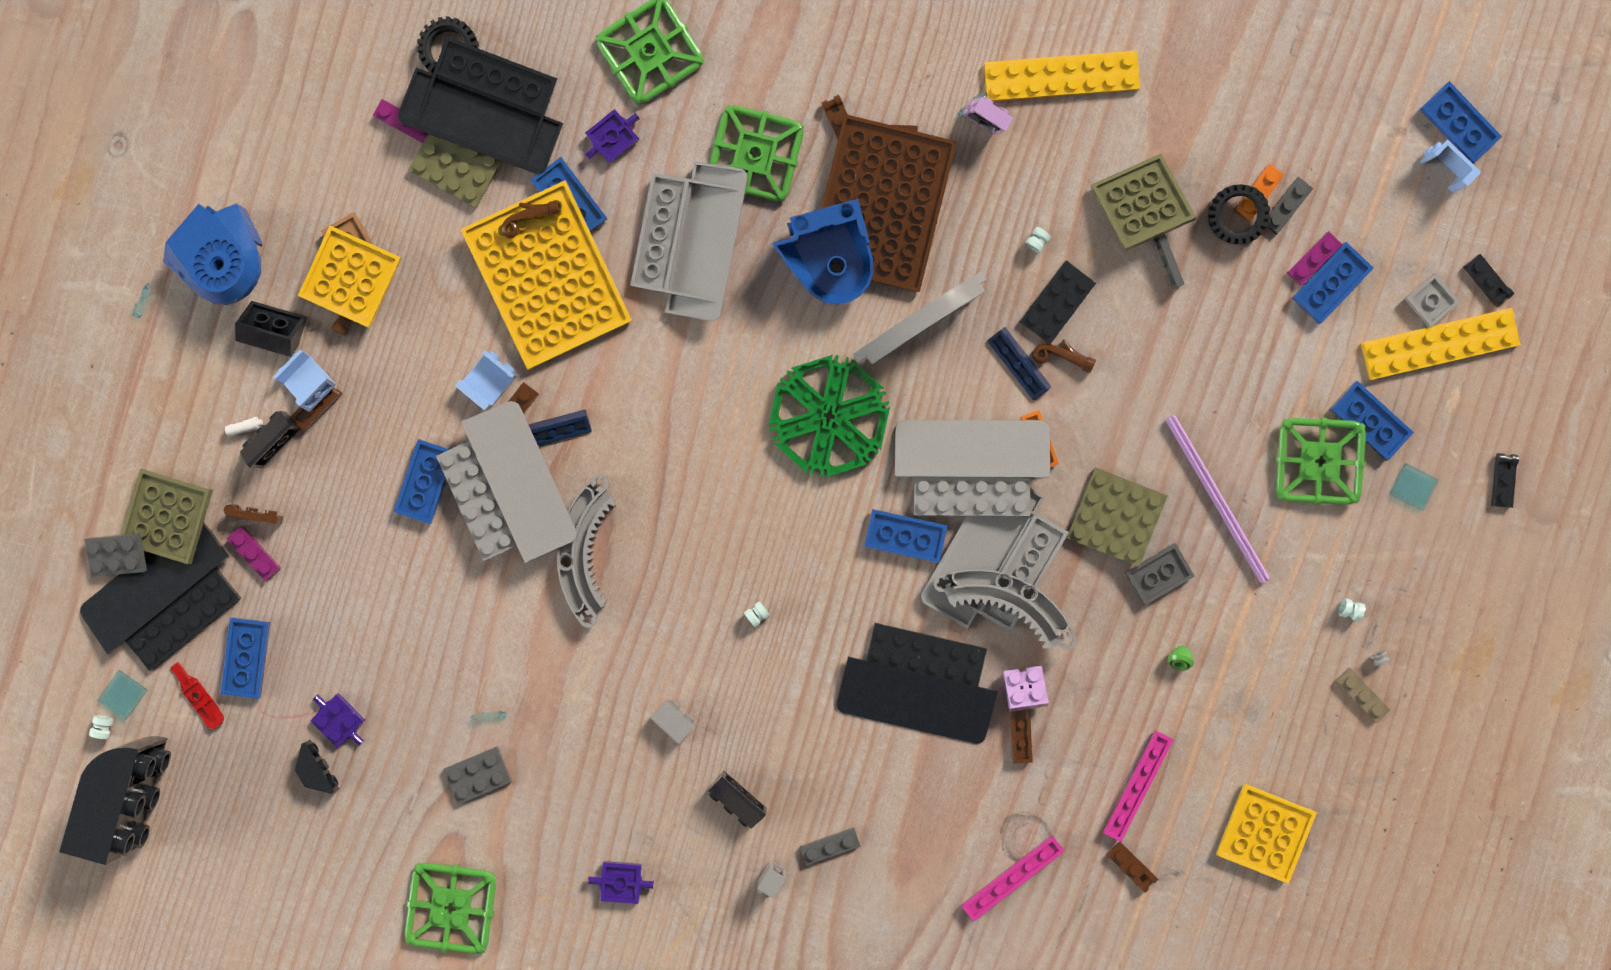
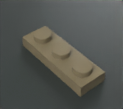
[1335,668,1390,723]

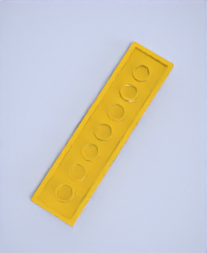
[984,51,1140,102]
[1361,308,1521,380]

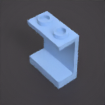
[1420,140,1481,193]
[273,350,336,412]
[455,350,517,411]

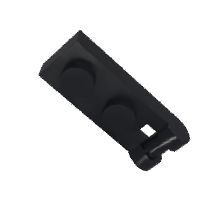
[1463,254,1514,307]
[1491,453,1519,508]

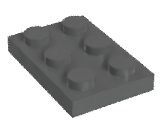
[84,533,147,577]
[1125,543,1195,605]
[443,746,512,804]

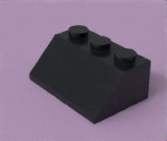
[235,301,306,357]
[240,411,301,468]
[708,770,767,829]

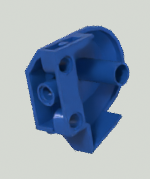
[772,199,873,305]
[163,203,263,305]

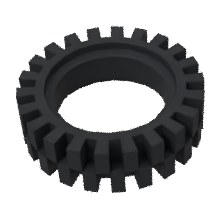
[417,16,479,73]
[1208,184,1271,245]

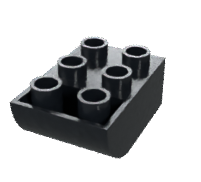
[59,736,171,865]

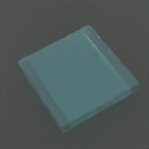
[1390,464,1439,510]
[97,670,148,720]

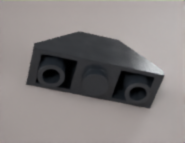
[295,740,340,794]

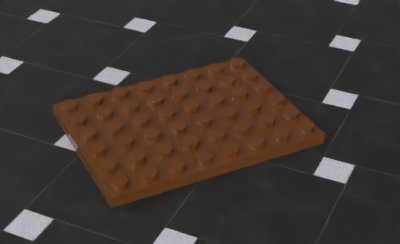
[822,114,957,292]

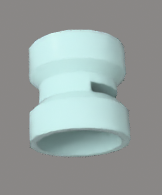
[1025,227,1052,254]
[1339,598,1365,622]
[744,601,770,627]
[89,715,113,739]

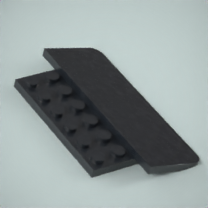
[398,36,564,174]
[80,522,241,671]
[837,623,998,744]

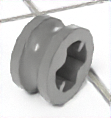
[1370,650,1390,666]

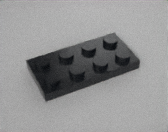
[1019,260,1096,344]

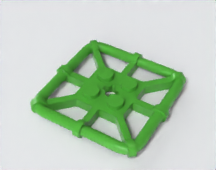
[595,0,704,105]
[709,105,804,202]
[1276,417,1366,505]
[405,863,496,954]

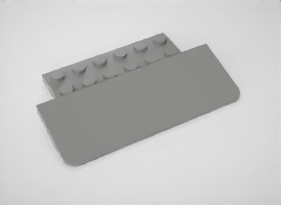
[630,162,748,321]
[436,401,577,563]
[895,420,1050,516]
[921,488,1069,632]

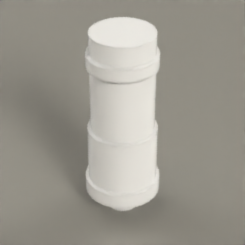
[225,417,263,437]

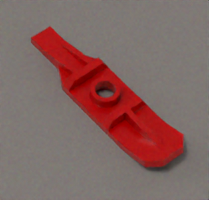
[170,662,224,729]

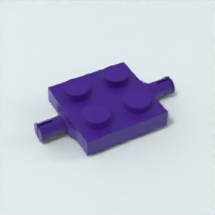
[584,109,640,164]
[310,693,365,748]
[588,861,654,904]

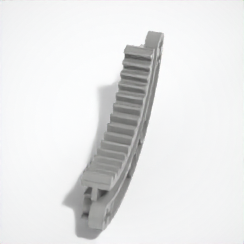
[853,272,987,364]
[557,475,617,628]
[934,569,1077,650]

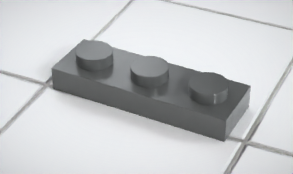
[1267,177,1314,235]
[1152,234,1184,289]
[800,827,861,866]

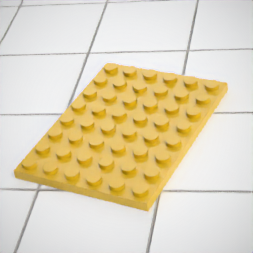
[460,180,632,370]

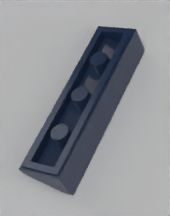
[987,327,1051,401]
[528,409,592,446]

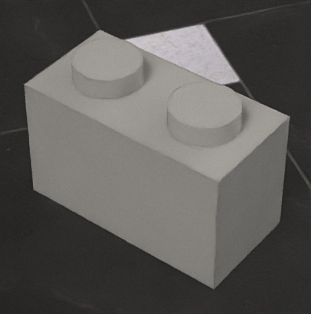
[651,699,696,744]
[757,860,786,899]

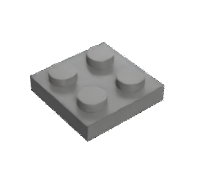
[1404,273,1460,327]

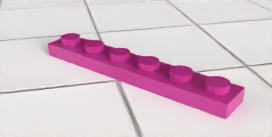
[1103,730,1174,842]
[961,835,1065,922]

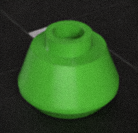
[1167,646,1194,671]

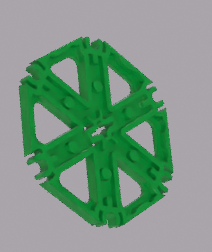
[768,355,890,478]

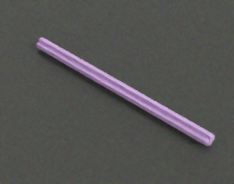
[1166,415,1270,583]

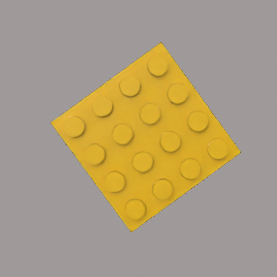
[298,226,402,328]
[1216,783,1317,884]

